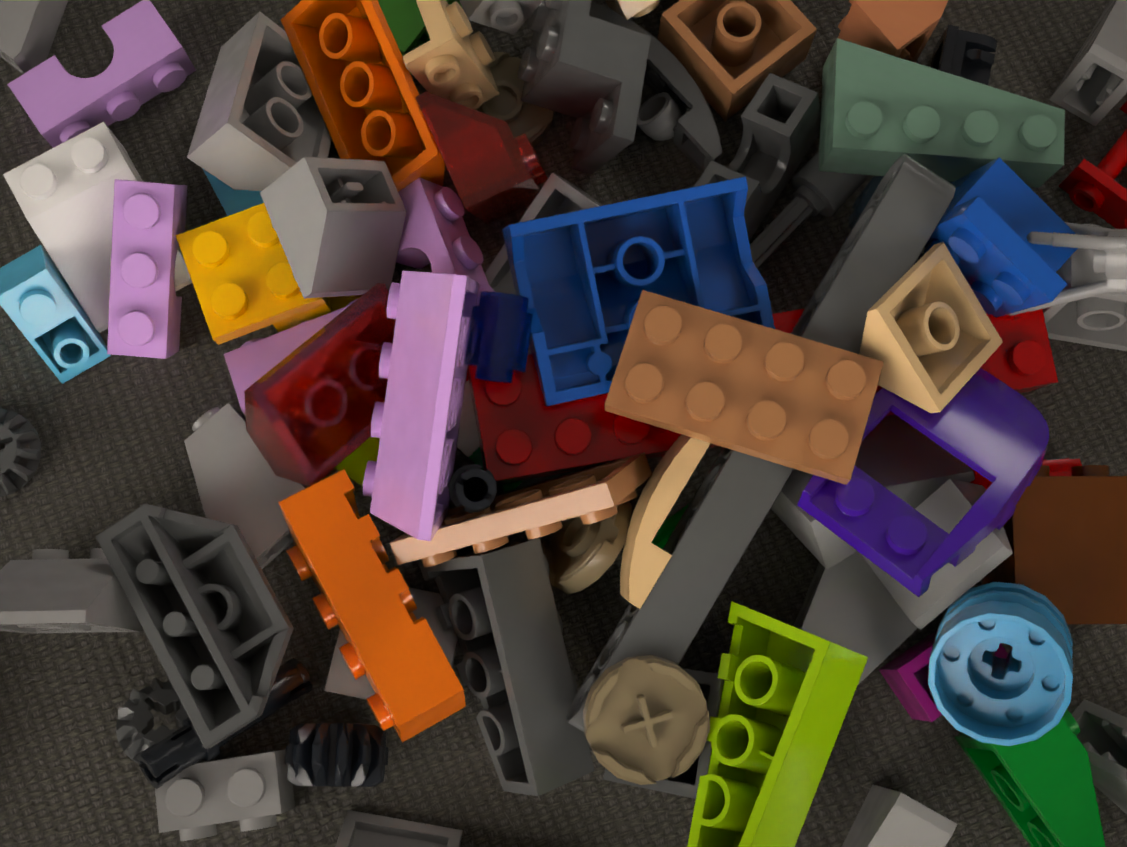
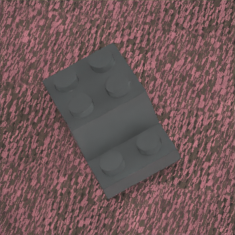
[518,0,651,175]

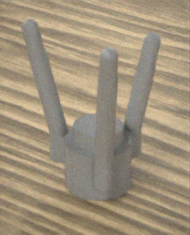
[1008,222,1127,316]

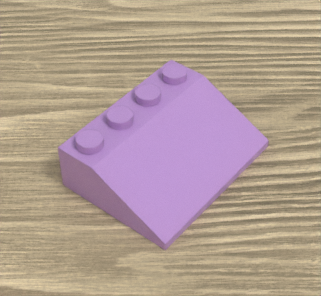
[363,271,479,541]

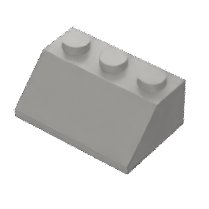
[187,11,332,191]

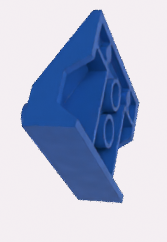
[502,176,775,406]

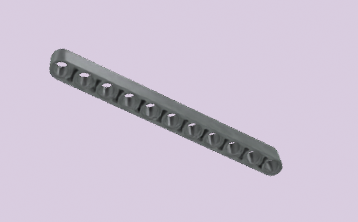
[566,154,956,732]

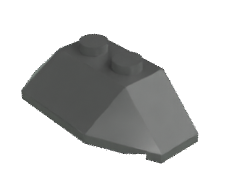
[96,504,294,749]

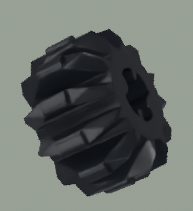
[285,723,389,787]

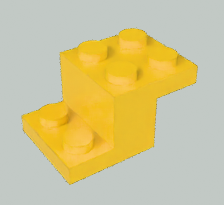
[176,203,388,345]

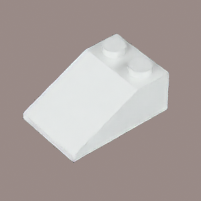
[3,122,192,333]

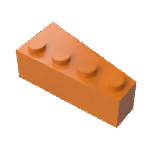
[278,469,466,743]

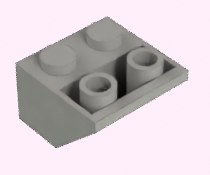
[260,157,406,299]

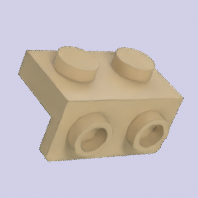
[403,0,500,118]

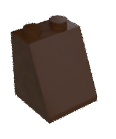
[982,465,1127,624]

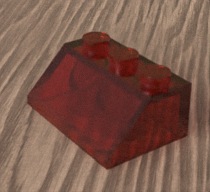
[416,92,548,225]
[244,283,396,486]

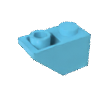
[0,245,111,384]

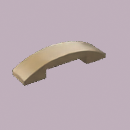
[620,434,711,609]

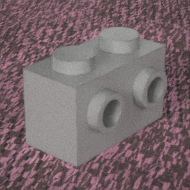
[155,749,295,841]

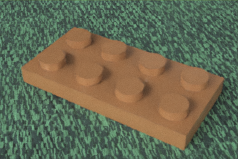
[605,290,884,485]
[390,452,652,567]

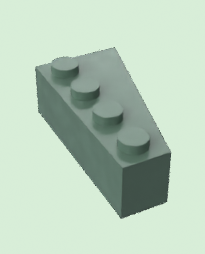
[818,38,1065,188]

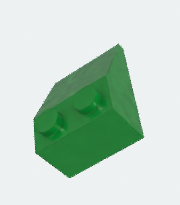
[954,710,1106,847]

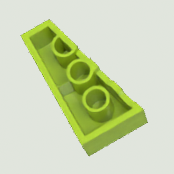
[687,601,868,847]

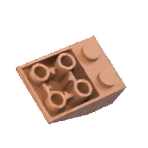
[838,0,948,63]

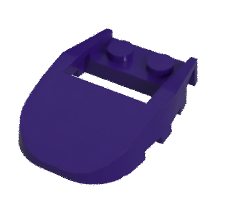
[797,368,1049,597]

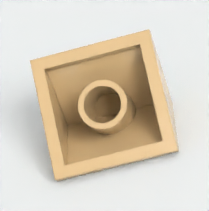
[859,242,1003,414]

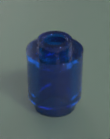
[465,291,533,383]

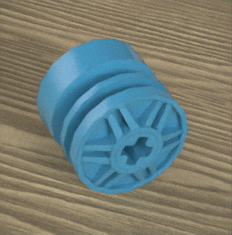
[928,582,1073,746]

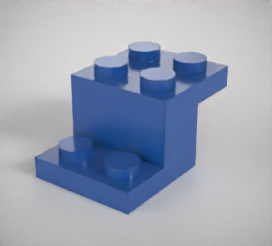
[924,157,1078,318]

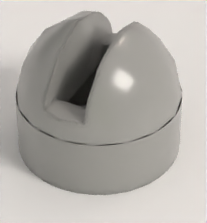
[637,92,682,141]

